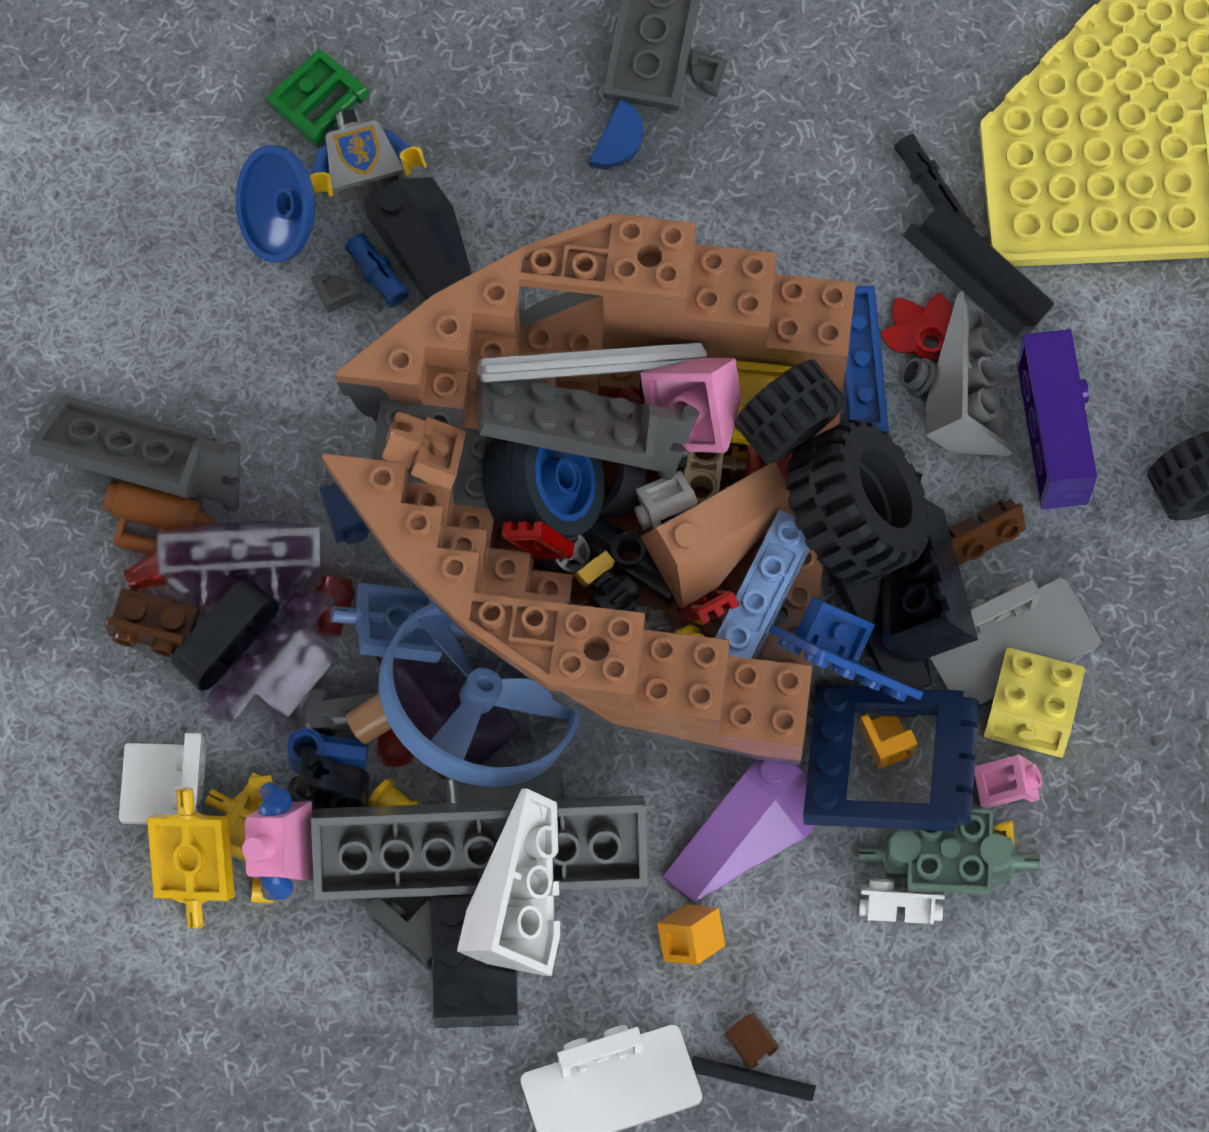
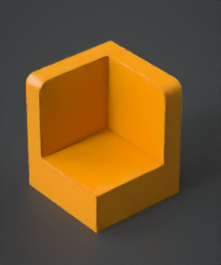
[858,714,918,770]
[657,904,725,965]

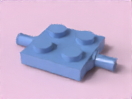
[330,583,466,663]

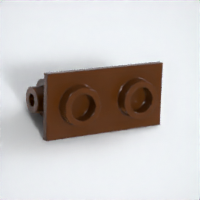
[948,499,1026,565]

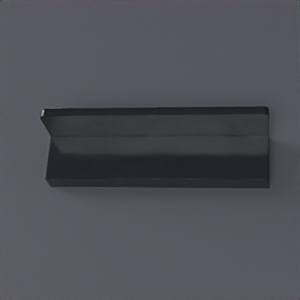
[902,203,1054,339]

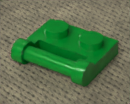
[266,48,369,147]

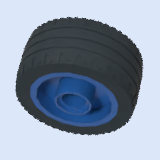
[482,438,605,541]

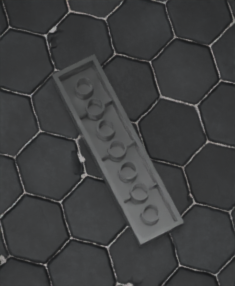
[311,795,648,901]

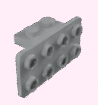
[929,578,1101,707]

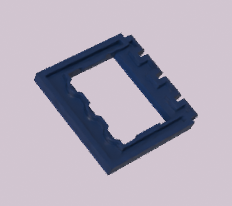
[803,685,979,832]

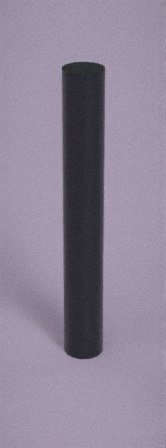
[692,1056,816,1102]

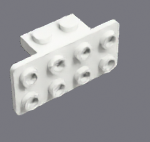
[520,1025,702,1132]

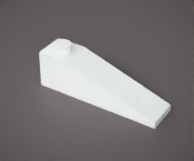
[457,789,560,976]

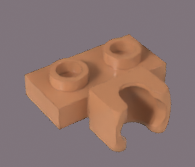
[382,412,466,490]

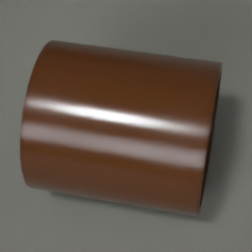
[724,1013,780,1069]

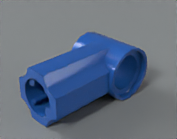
[287,728,369,774]

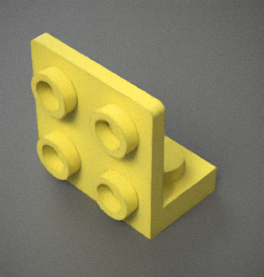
[983,648,1085,758]

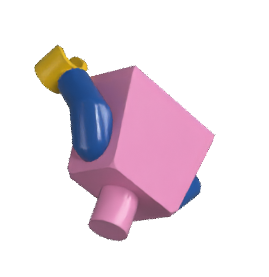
[242,775,313,903]

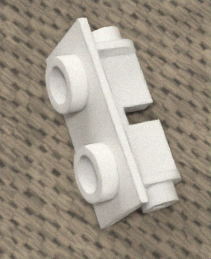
[859,878,945,925]

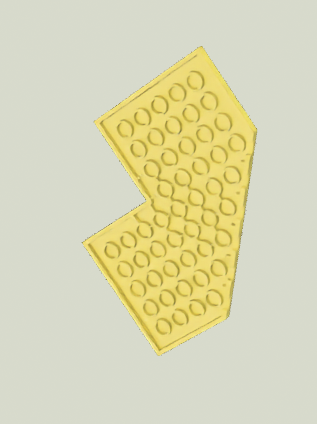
[979,0,1209,267]

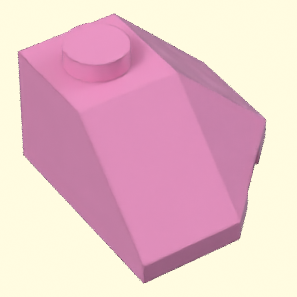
[640,358,742,453]

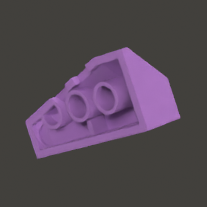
[663,759,817,903]

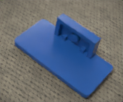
[768,597,923,702]

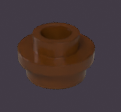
[721,445,748,485]

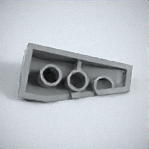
[925,291,1014,456]

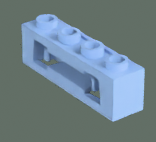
[715,510,810,659]

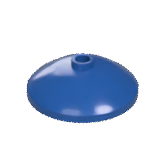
[236,145,316,263]

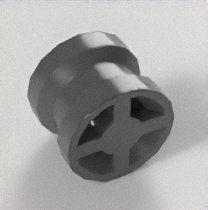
[539,535,590,574]

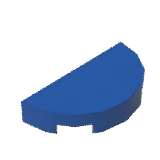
[590,99,643,170]

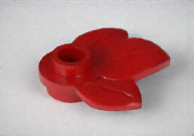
[881,293,953,361]

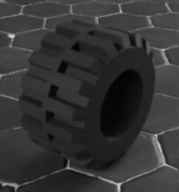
[734,359,846,464]
[1147,431,1209,521]

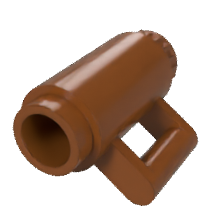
[104,480,214,558]

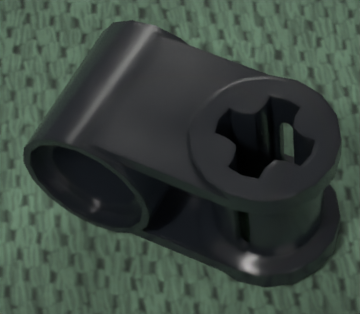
[287,754,370,809]

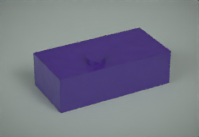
[1016,329,1097,510]

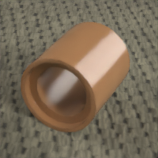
[345,693,391,745]

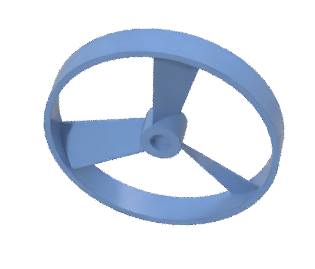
[379,603,581,787]

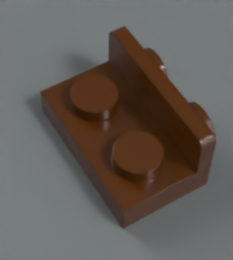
[105,588,200,657]

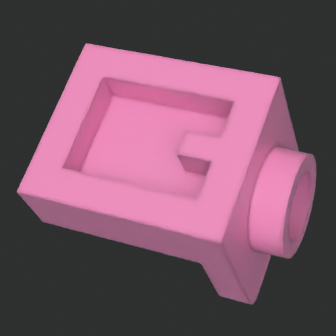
[975,755,1042,809]

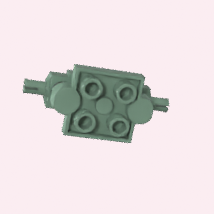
[858,808,1040,894]

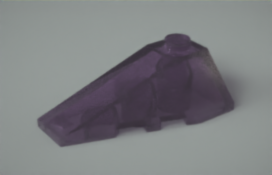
[376,656,521,779]

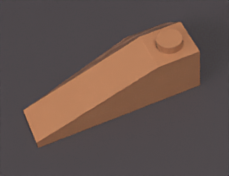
[640,462,790,609]

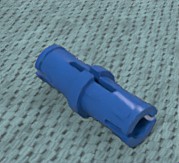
[345,233,409,307]

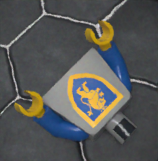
[310,109,427,204]

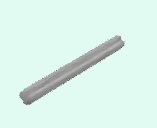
[476,342,707,383]

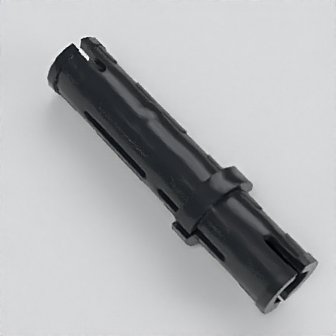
[894,134,976,229]

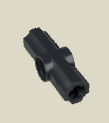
[581,515,676,605]

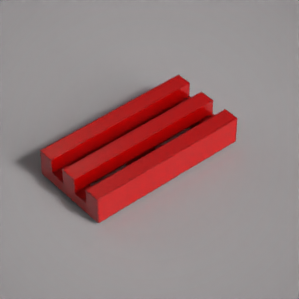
[502,522,574,559]
[676,589,739,625]

